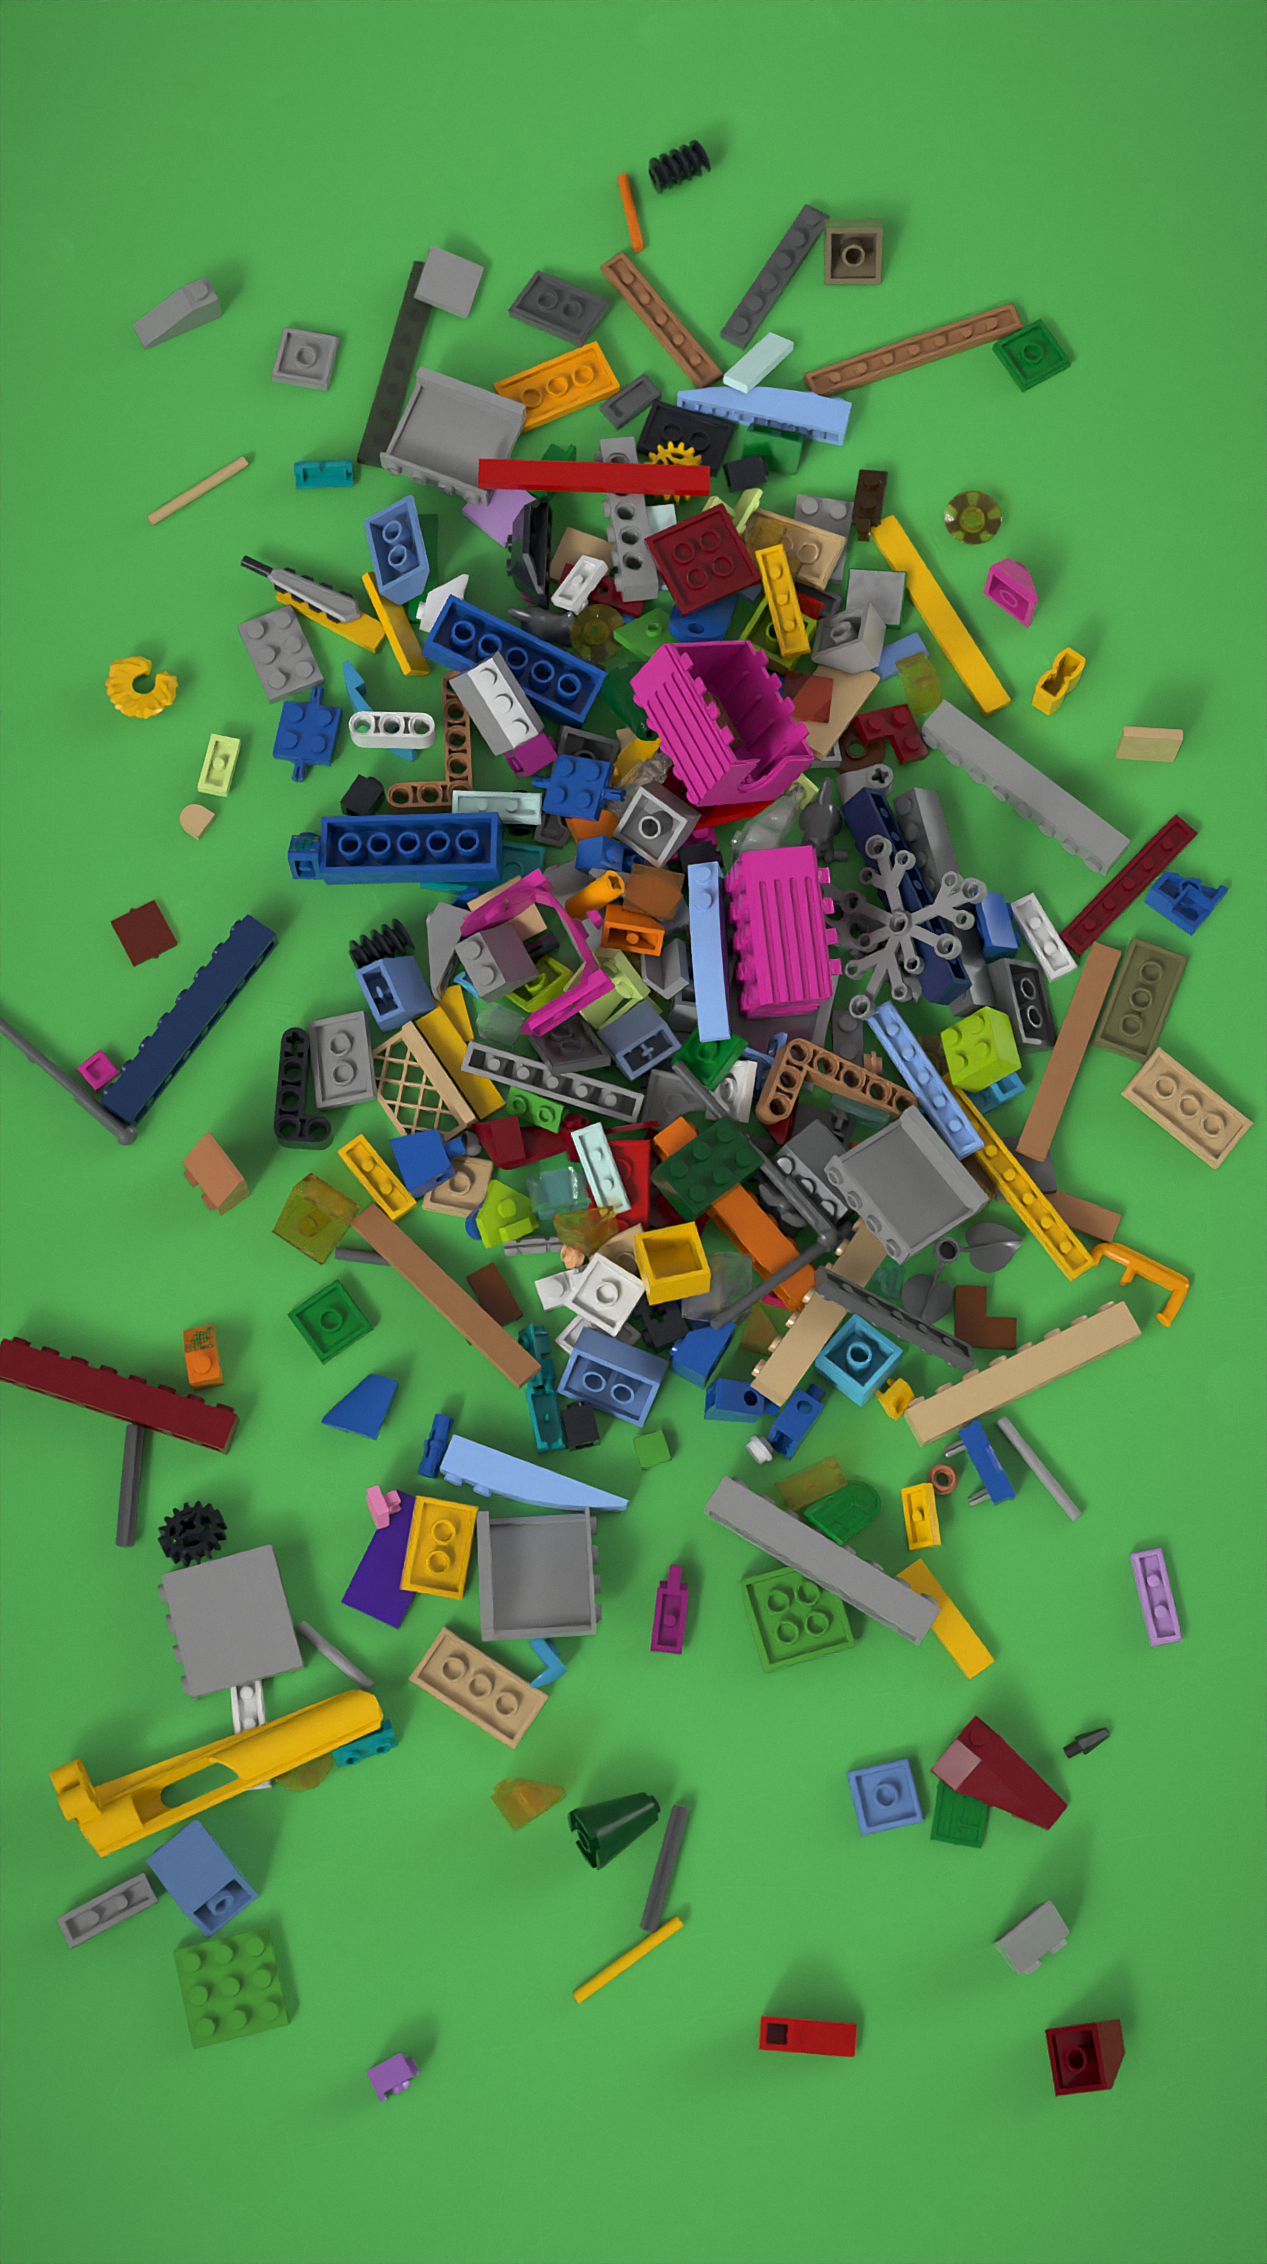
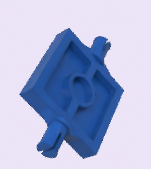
[272,686,343,782]
[532,754,626,822]

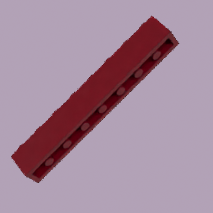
[0,1337,240,1455]

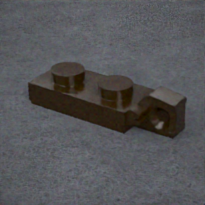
[852,469,888,542]

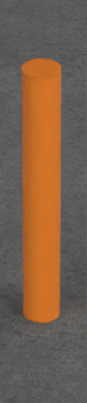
[617,173,644,252]

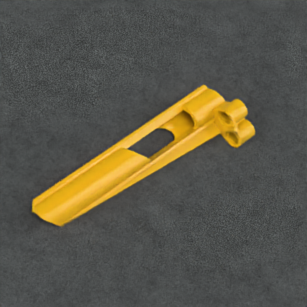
[49,1689,384,1858]

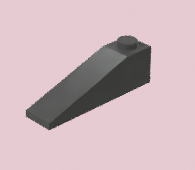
[533,725,620,848]

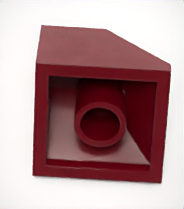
[1045,2019,1125,2096]

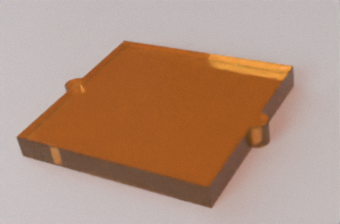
[622,863,685,922]

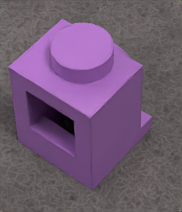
[366,2053,420,2102]

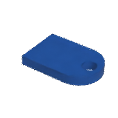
[668,595,739,643]

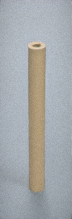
[146,456,248,526]

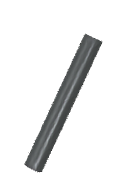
[335,1247,392,1267]

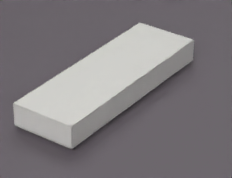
[1011,892,1078,983]

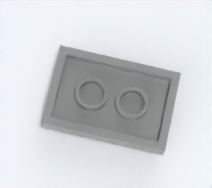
[793,494,854,585]
[237,605,324,704]
[307,1010,377,1111]

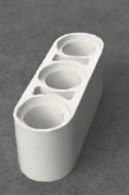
[349,711,436,749]

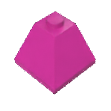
[983,557,1038,628]

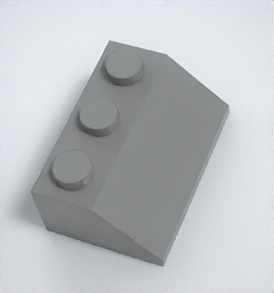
[449,651,545,756]

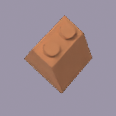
[183,1132,251,1216]

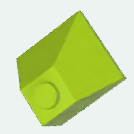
[505,954,574,1012]

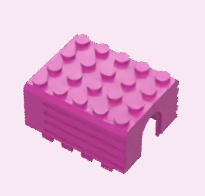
[630,640,815,807]
[723,845,842,1021]

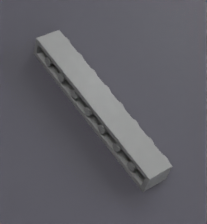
[921,700,1131,876]
[704,1476,941,1647]

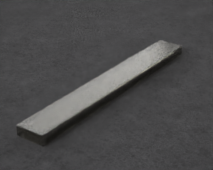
[357,260,432,469]

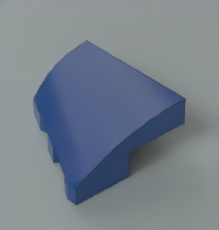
[1144,871,1228,936]
[321,1374,399,1441]

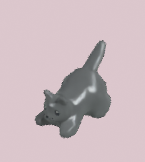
[508,605,580,648]
[798,776,842,865]
[754,1180,809,1239]

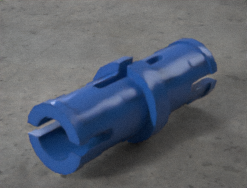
[417,1413,454,1479]

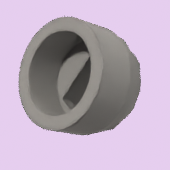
[461,1131,482,1156]

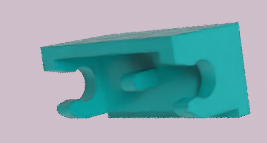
[525,1384,569,1455]

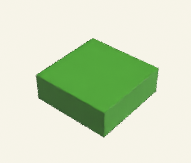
[632,1430,671,1470]

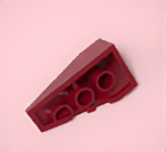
[930,1715,1068,1831]

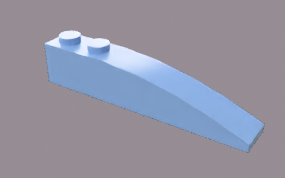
[677,386,852,446]
[688,861,731,1042]
[440,1434,629,1512]

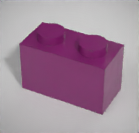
[502,732,558,779]

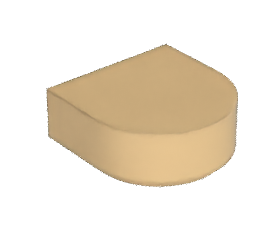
[180,804,216,841]

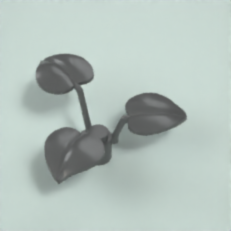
[901,1222,1022,1324]

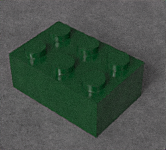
[650,1115,765,1223]

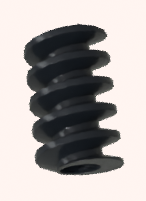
[648,140,710,194]
[348,918,415,970]

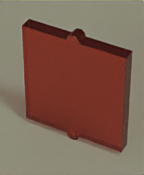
[782,671,833,724]
[111,900,178,967]

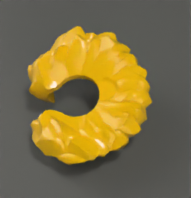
[105,656,178,719]

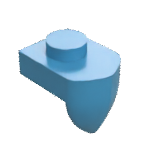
[529,1638,567,1688]

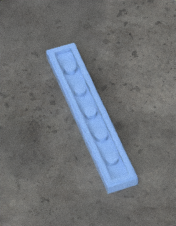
[866,1000,984,1161]

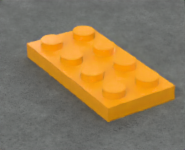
[493,341,621,435]

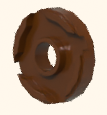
[833,721,885,775]

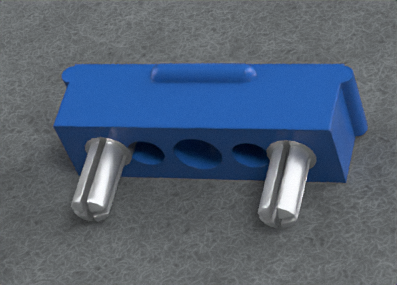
[943,1419,1016,1507]

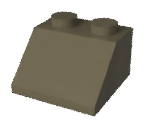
[823,219,883,284]

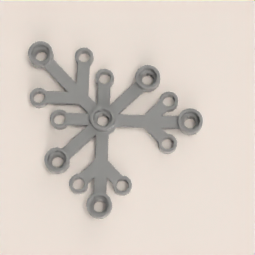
[840,835,987,1020]

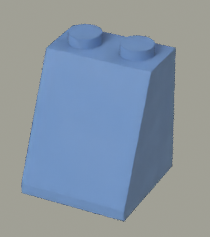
[146,1819,259,1938]

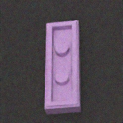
[1130,1548,1183,1647]

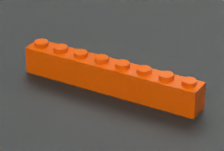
[651,1116,817,1313]

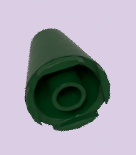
[601,662,659,741]
[567,1792,660,1870]

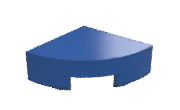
[450,886,479,912]

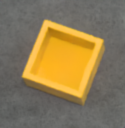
[634,1222,711,1305]

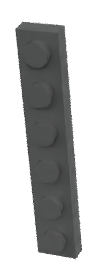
[720,204,830,350]
[814,1265,975,1372]

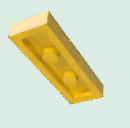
[337,1134,417,1223]

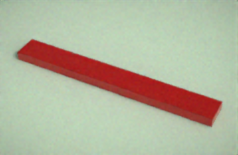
[478,458,710,496]

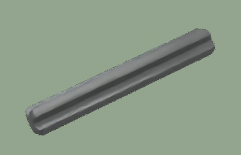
[116,1424,145,1548]
[640,1805,689,1932]

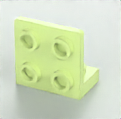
[563,946,650,1030]

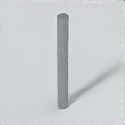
[996,1416,1082,1521]

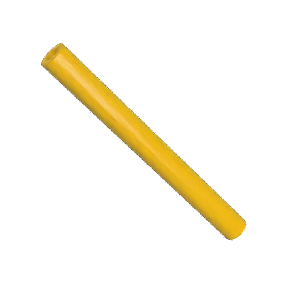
[572,1916,684,2004]

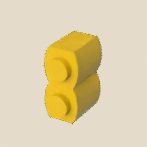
[1031,647,1086,716]

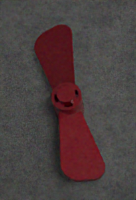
[501,1114,662,1170]

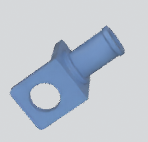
[738,1032,788,1093]

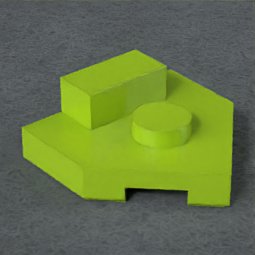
[475,1180,539,1248]

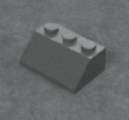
[986,958,1057,1056]
[771,1119,856,1227]

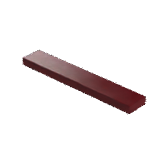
[1059,815,1198,958]

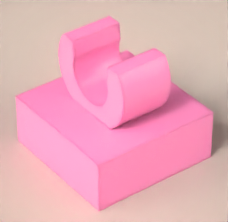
[366,1485,401,1530]

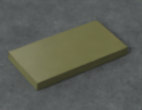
[1091,936,1189,1065]

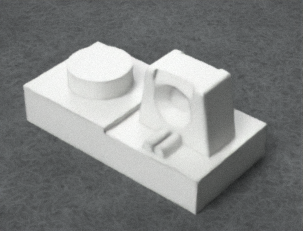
[551,555,609,615]
[535,1263,589,1312]

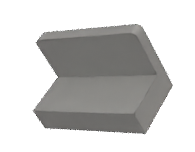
[640,938,690,1000]

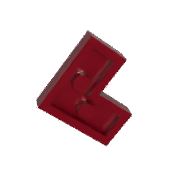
[853,703,929,765]

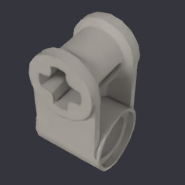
[835,764,893,805]

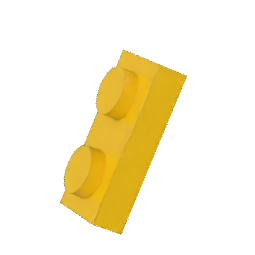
[901,1483,941,1551]

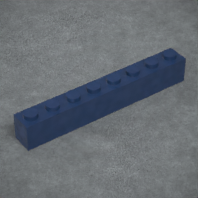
[840,787,972,1006]
[101,914,279,1127]

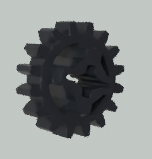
[158,1501,227,1566]

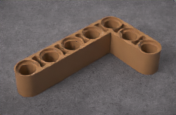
[387,671,473,815]
[755,1038,918,1125]

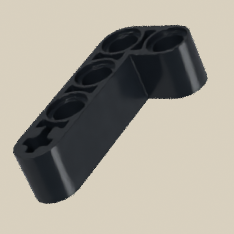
[274,1027,334,1150]

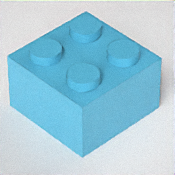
[814,1314,903,1408]

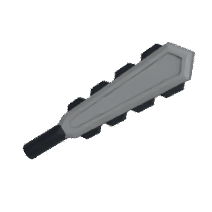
[241,555,360,624]

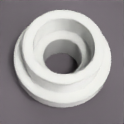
[745,1435,774,1465]

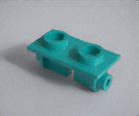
[294,459,353,489]
[517,1324,556,1389]
[332,1719,399,1768]

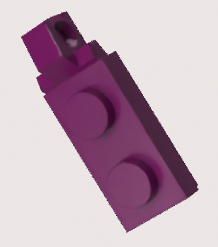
[650,1565,689,1655]

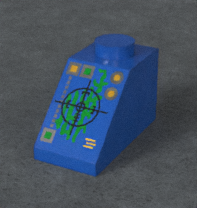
[288,832,323,880]

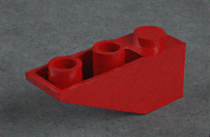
[757,2016,857,2058]

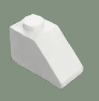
[416,574,469,632]

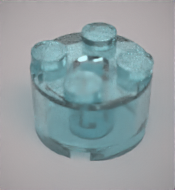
[526,1167,592,1222]

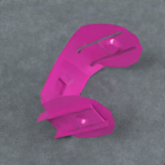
[460,868,615,1037]

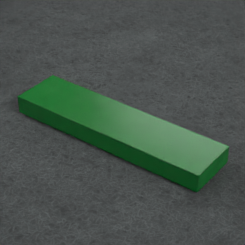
[409,514,438,624]

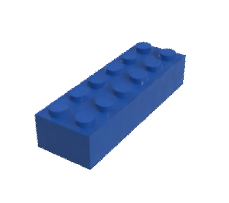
[422,594,608,730]
[319,812,504,885]

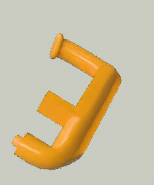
[1089,1243,1190,1327]

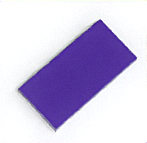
[341,1489,417,1630]

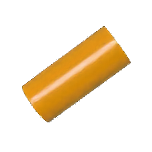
[565,870,625,922]

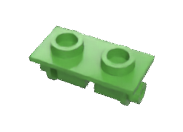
[505,1086,570,1133]

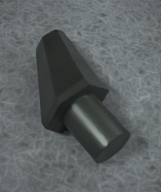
[1063,1727,1110,1759]

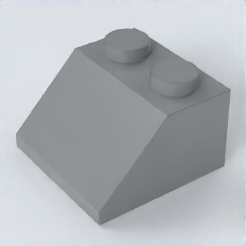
[811,602,886,674]
[612,781,702,869]
[453,924,540,1005]
[992,1900,1070,1975]

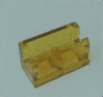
[774,1456,848,1511]

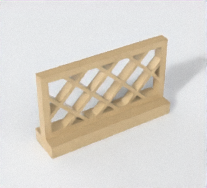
[372,1021,481,1142]

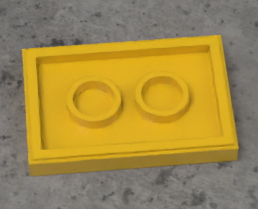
[400,1495,479,1600]

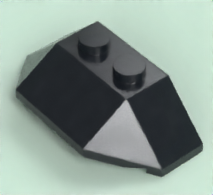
[506,496,553,610]

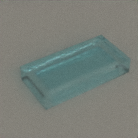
[828,1093,891,1131]

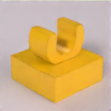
[875,1378,916,1421]

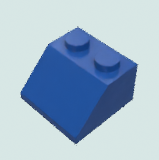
[968,890,1021,965]
[669,1321,736,1389]

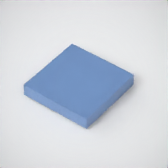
[846,1758,924,1836]

